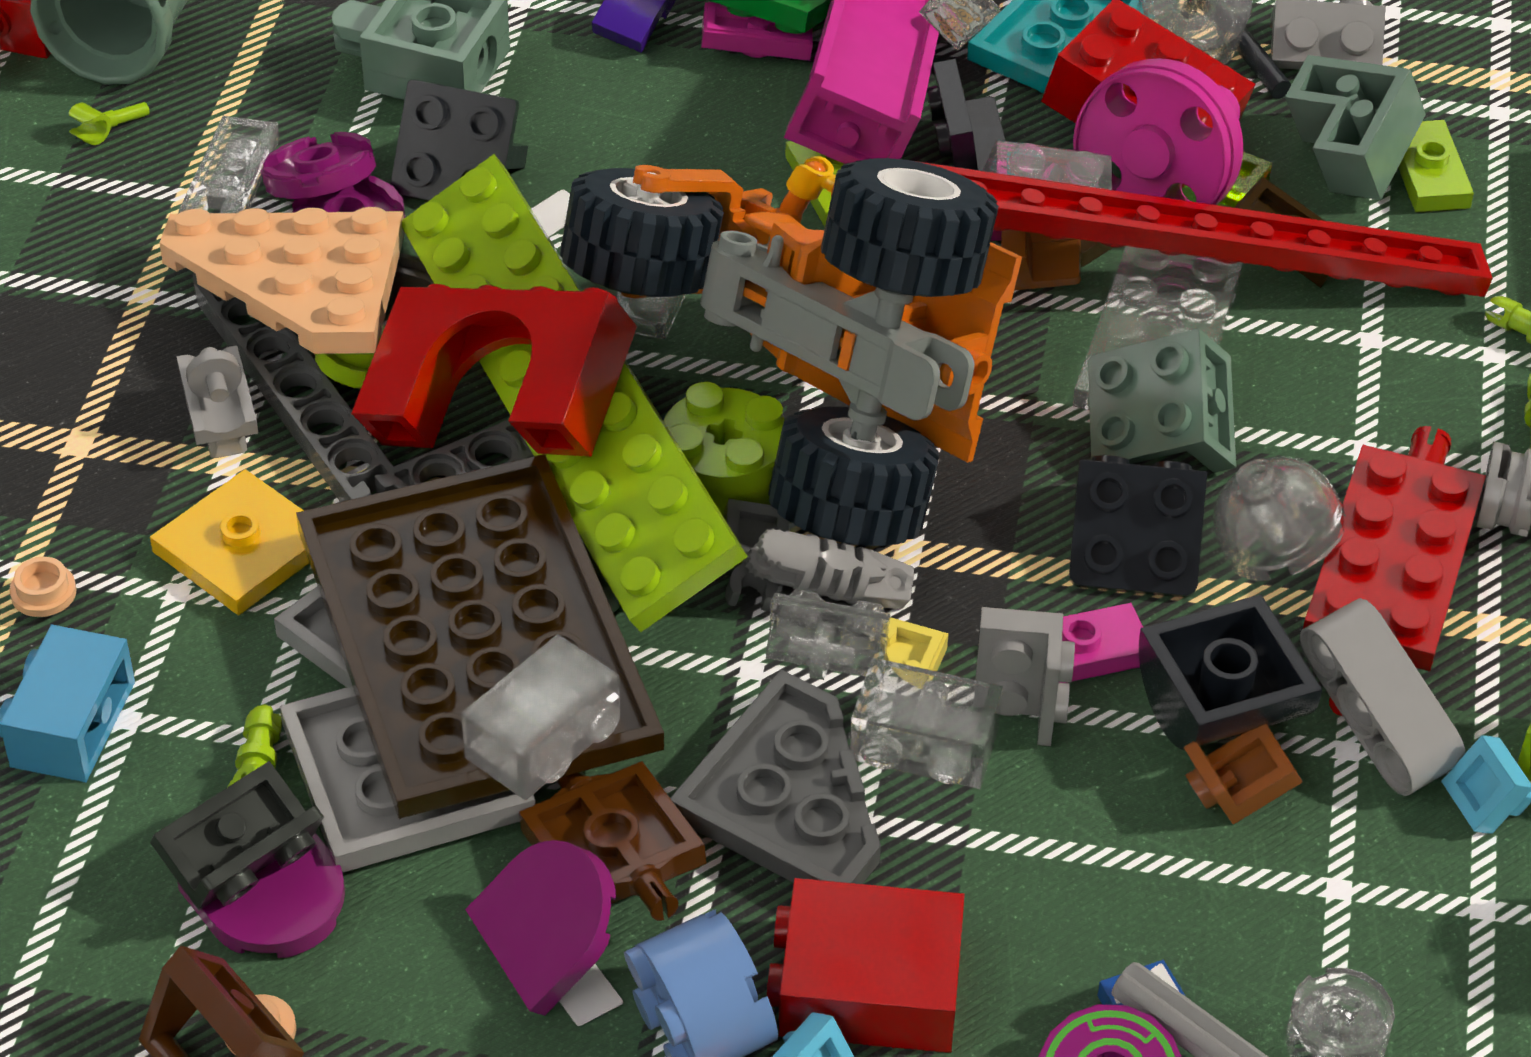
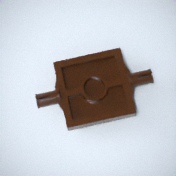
[519,761,707,921]

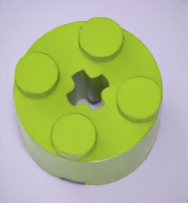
[664,382,785,516]

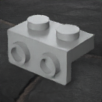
[1270,0,1386,70]

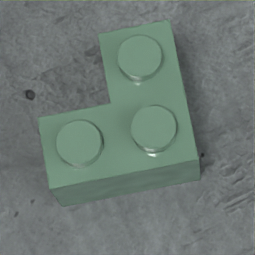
[1285,55,1426,200]

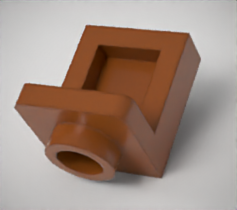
[1184,724,1303,825]

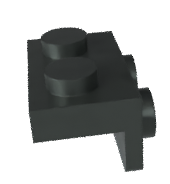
[150,761,324,911]

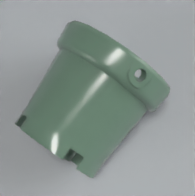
[30,0,189,85]

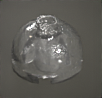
[1213,457,1346,581]

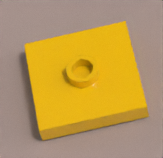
[150,469,309,616]

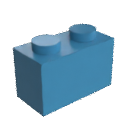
[0,624,135,782]

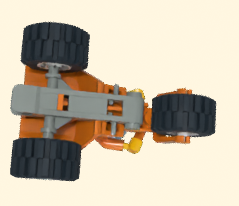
[560,156,1022,546]

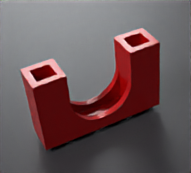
[351,284,637,457]

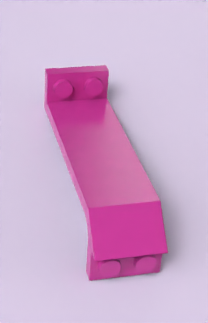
[784,0,946,164]

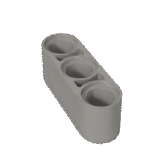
[1300,598,1466,796]

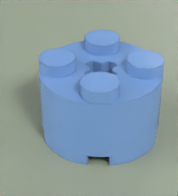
[624,909,778,1057]

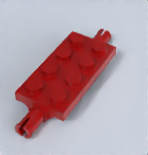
[1303,426,1486,717]

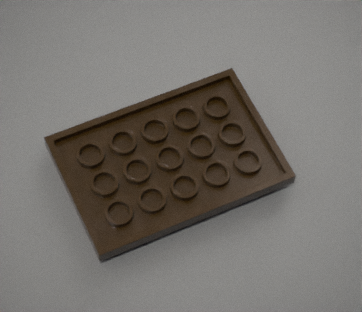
[296,454,664,819]

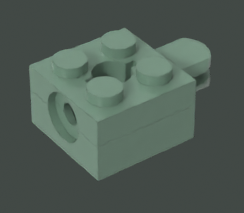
[332,0,510,100]

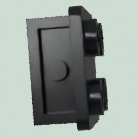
[1069,455,1207,598]

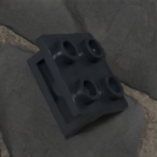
[390,80,528,200]

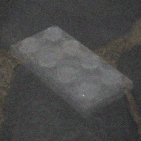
[1073,246,1243,410]

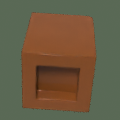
[1001,230,1081,291]

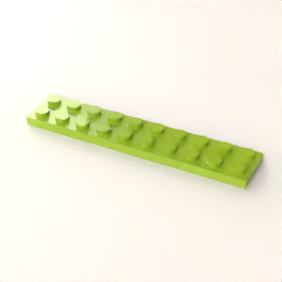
[402,154,748,632]

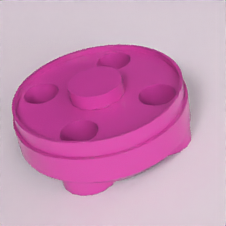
[1073,58,1243,205]

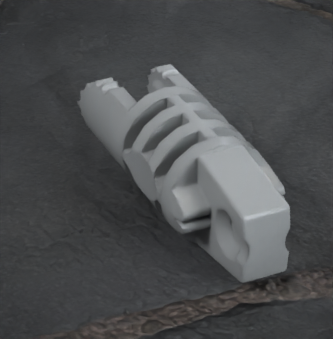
[744,528,914,609]

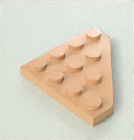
[159,207,405,354]

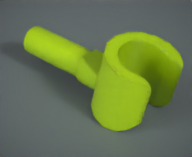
[69,102,150,145]

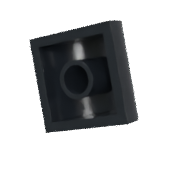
[1139,594,1322,750]

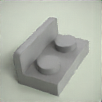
[973,607,1075,746]

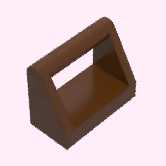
[139,945,305,1057]

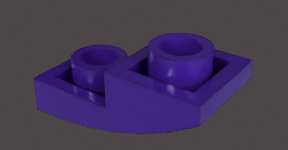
[592,0,676,53]

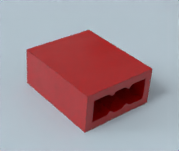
[767,878,965,1053]

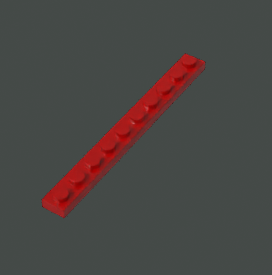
[916,161,1493,297]

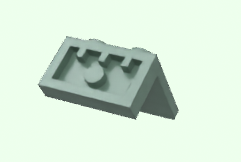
[1088,328,1236,473]

